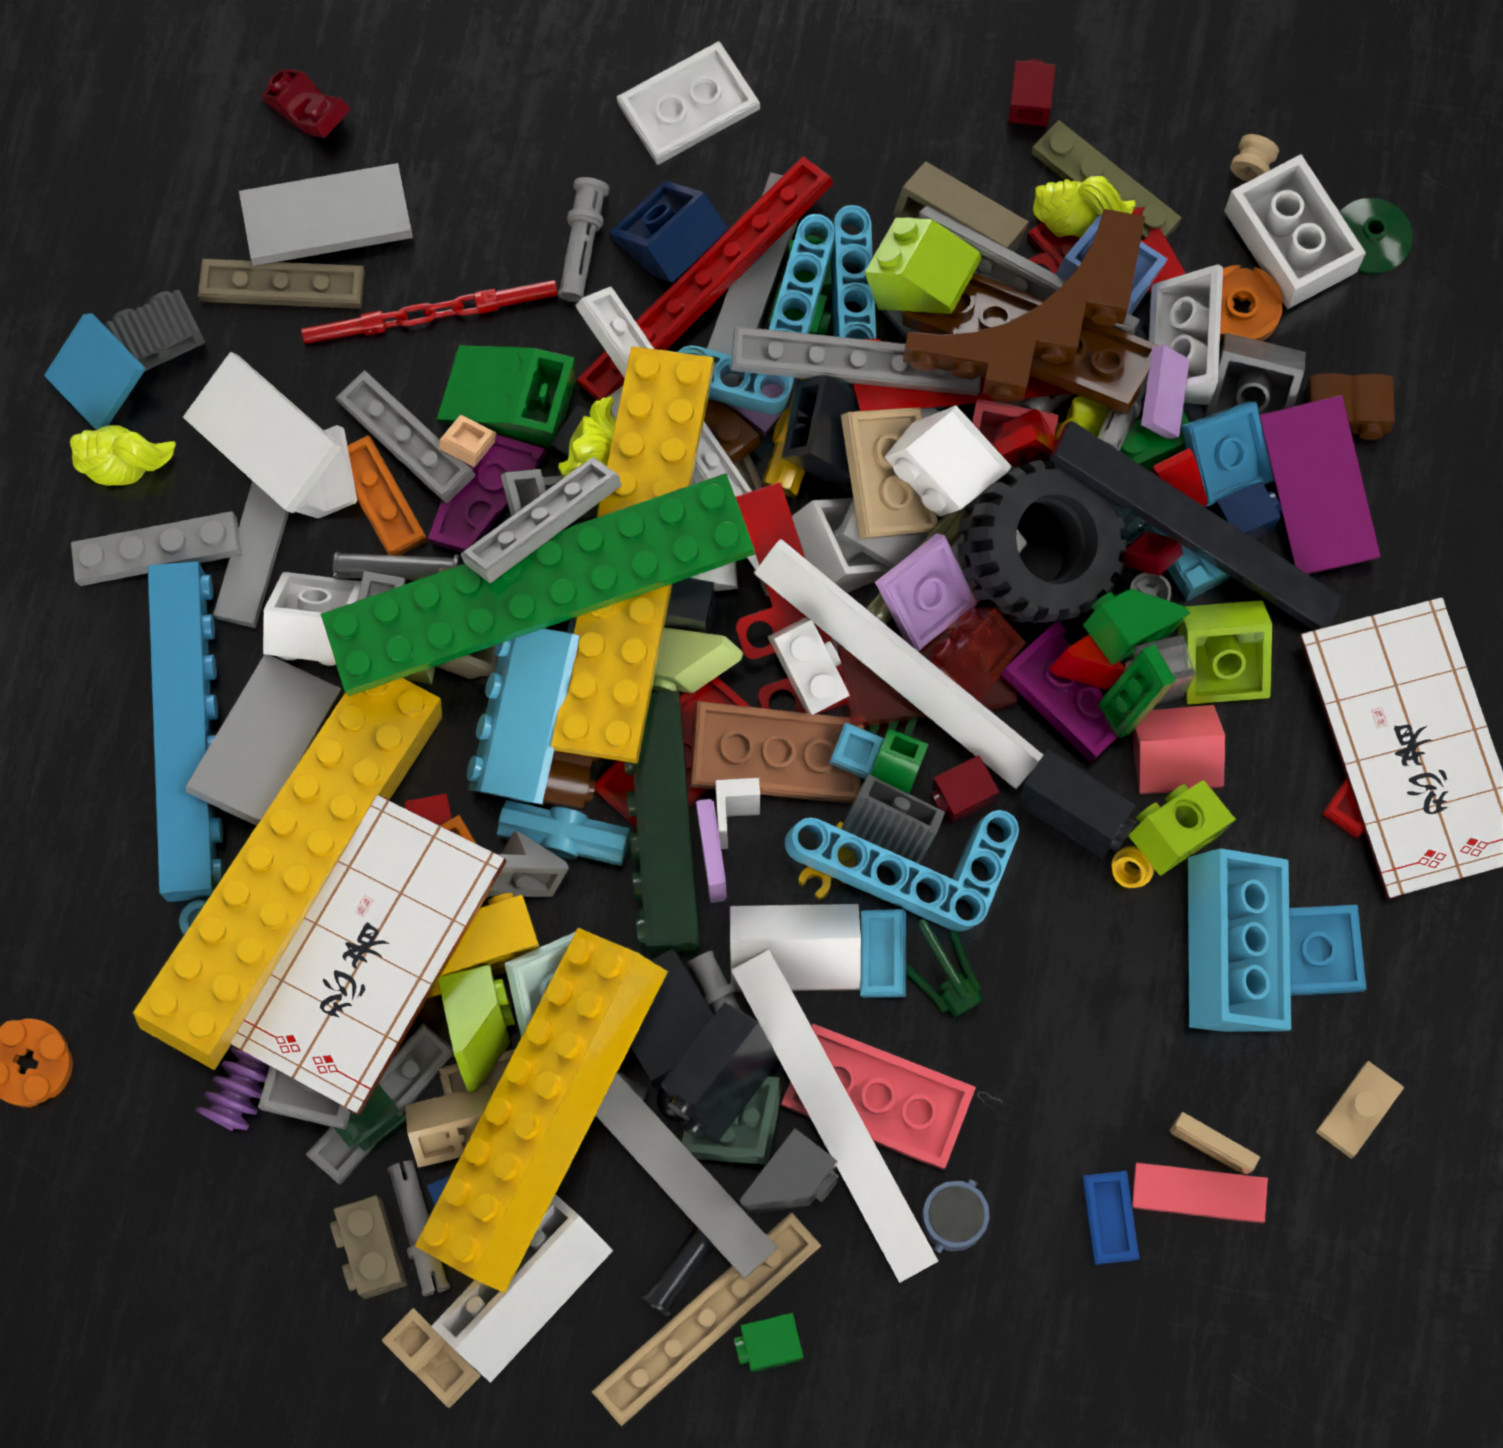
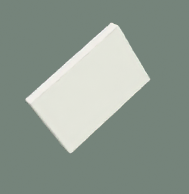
[617,41,760,165]

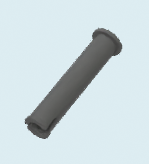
[333,552,461,581]

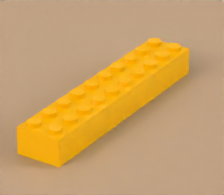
[133,678,442,1070]

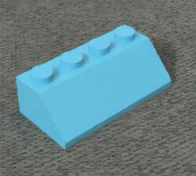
[467,628,580,804]
[1188,848,1291,1032]

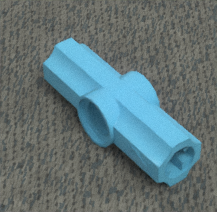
[497,800,631,866]

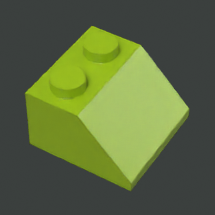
[865,217,982,314]
[1178,600,1272,705]
[438,965,515,1093]

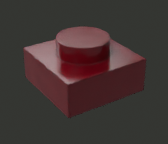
[1123,531,1183,576]

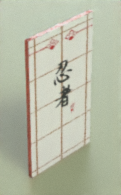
[1299,598,1503,899]
[230,795,507,1115]

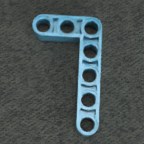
[831,205,943,409]
[678,214,835,415]
[785,810,1019,932]

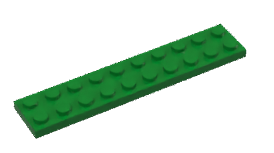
[320,473,755,696]

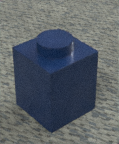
[1212,481,1281,539]

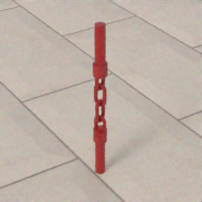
[301,280,558,344]

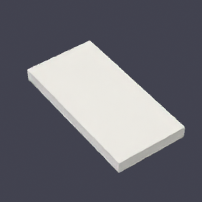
[183,352,342,513]

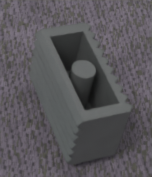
[105,290,205,372]
[841,774,945,864]

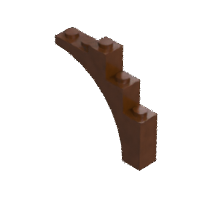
[903,209,1145,403]

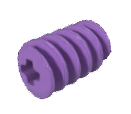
[195,1046,270,1131]

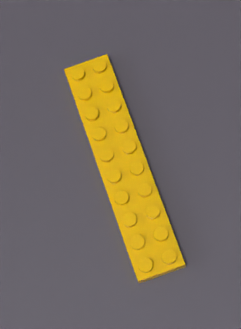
[551,346,715,763]

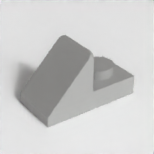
[483,831,569,897]

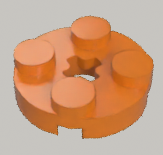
[1220,265,1283,341]
[0,1019,73,1107]

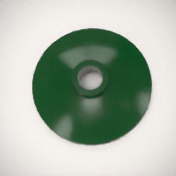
[1340,198,1413,274]

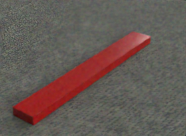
[576,156,833,401]

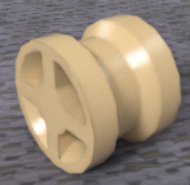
[1230,134,1279,182]

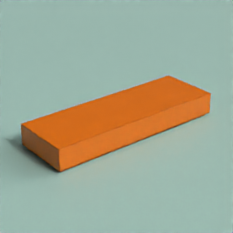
[347,435,427,556]

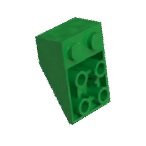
[437,345,577,449]

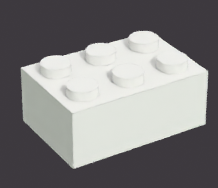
[1225,155,1366,309]

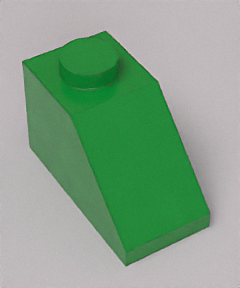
[1083,589,1190,666]

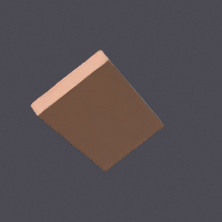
[690,701,865,804]

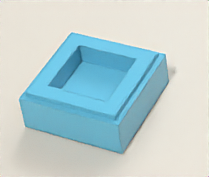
[828,723,884,779]

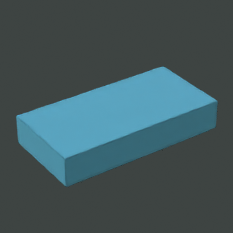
[860,909,906,998]

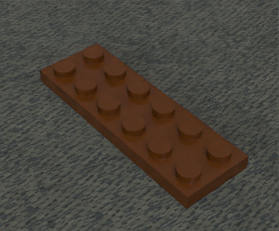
[902,273,1158,415]

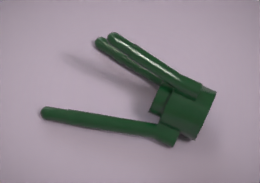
[906,919,984,1018]

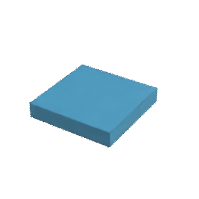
[44,313,146,430]
[1181,402,1274,506]
[1289,905,1366,996]

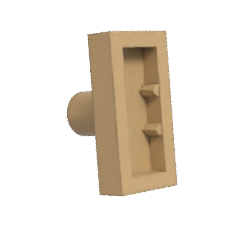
[1316,1061,1404,1159]

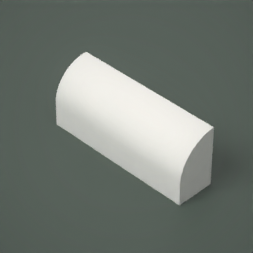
[431,1194,613,1383]

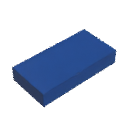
[1082,1171,1139,1265]

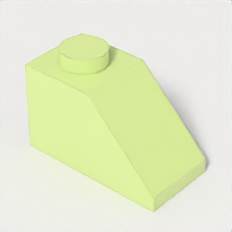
[652,627,744,695]

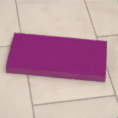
[1260,395,1381,575]

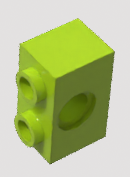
[1129,779,1236,876]

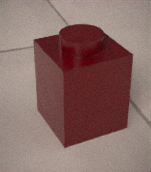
[1008,59,1056,126]
[929,755,999,824]

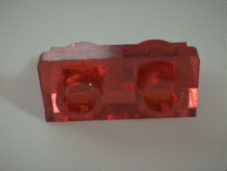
[929,608,1026,701]

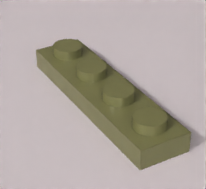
[1032,120,1182,241]

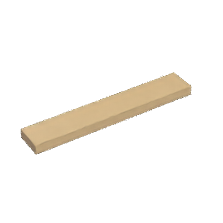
[592,1212,821,1426]

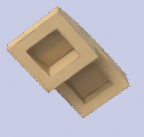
[382,1308,481,1408]

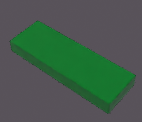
[1098,644,1177,739]

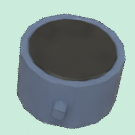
[921,1179,990,1254]

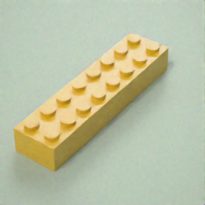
[415,928,668,1293]

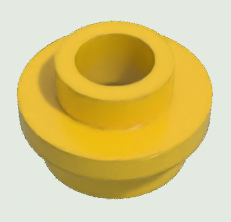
[1112,846,1155,888]

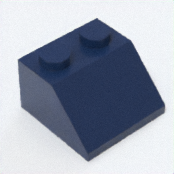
[609,180,729,283]

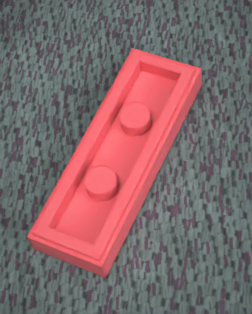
[1131,1163,1268,1223]

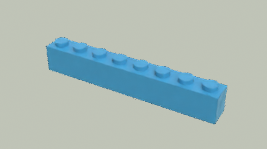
[148,561,225,902]

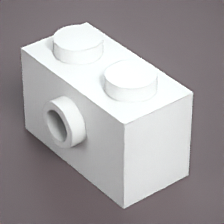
[768,618,850,715]

